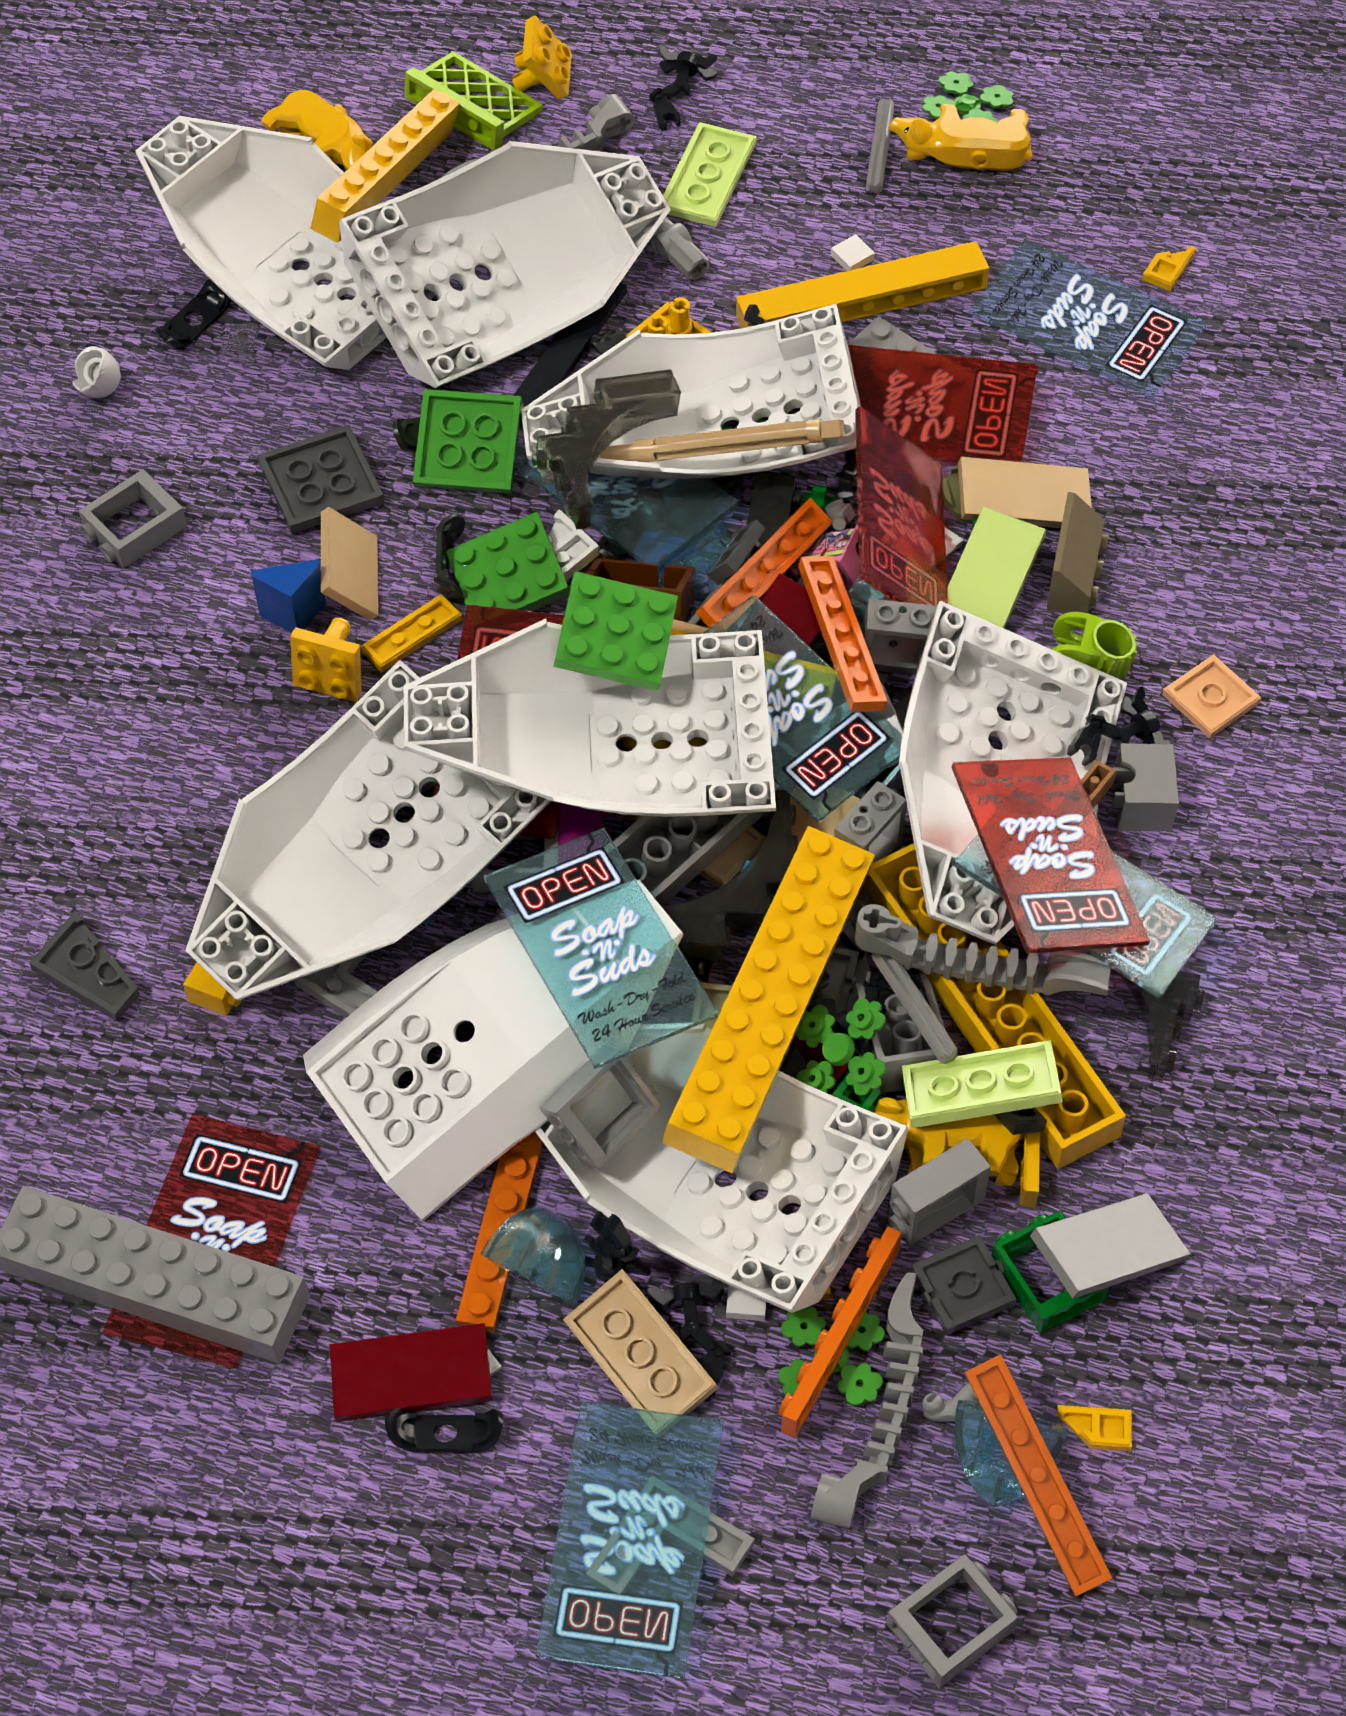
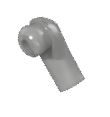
[922,1384,978,1422]

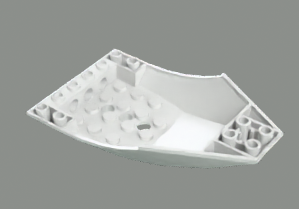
[135,116,436,370]
[339,141,671,388]
[521,304,869,480]
[899,601,1127,945]
[404,619,776,817]
[185,660,551,1001]
[303,880,684,1221]
[535,1023,908,1313]

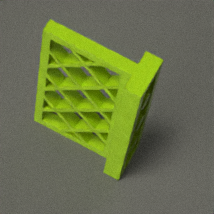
[404,51,543,151]

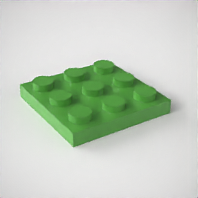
[413,389,522,494]
[446,512,570,628]
[553,571,678,691]

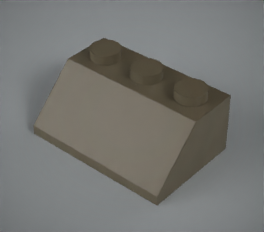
[1047,492,1109,613]

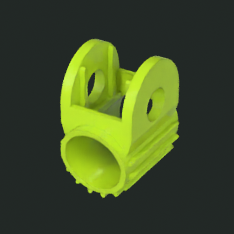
[1052,612,1139,681]

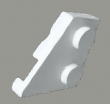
[547,509,600,582]

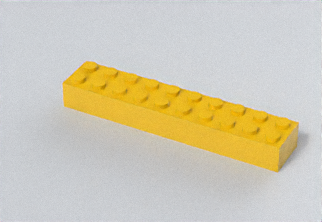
[662,826,875,1173]
[863,843,1126,1170]

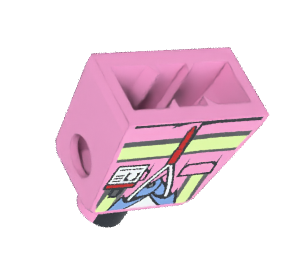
[791,523,866,589]

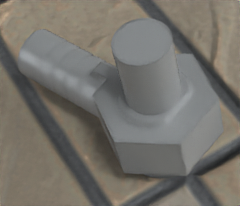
[825,499,856,531]

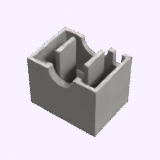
[1112,743,1179,831]

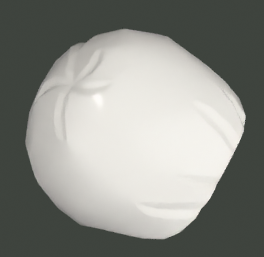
[72,346,121,398]

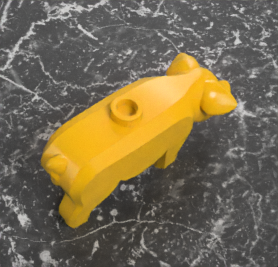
[261,90,373,171]
[889,105,1033,171]
[872,1097,1024,1186]

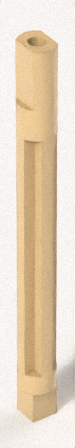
[599,419,845,462]

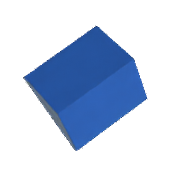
[251,559,326,633]

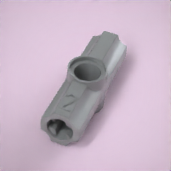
[650,217,710,281]

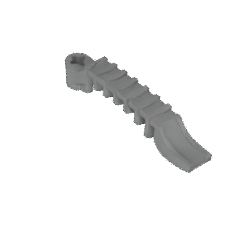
[442,94,635,177]
[855,904,1112,996]
[811,1272,924,1529]

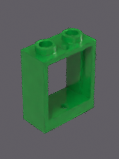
[992,1210,1109,1334]

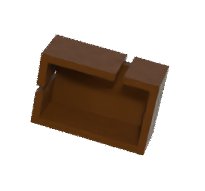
[586,558,696,622]

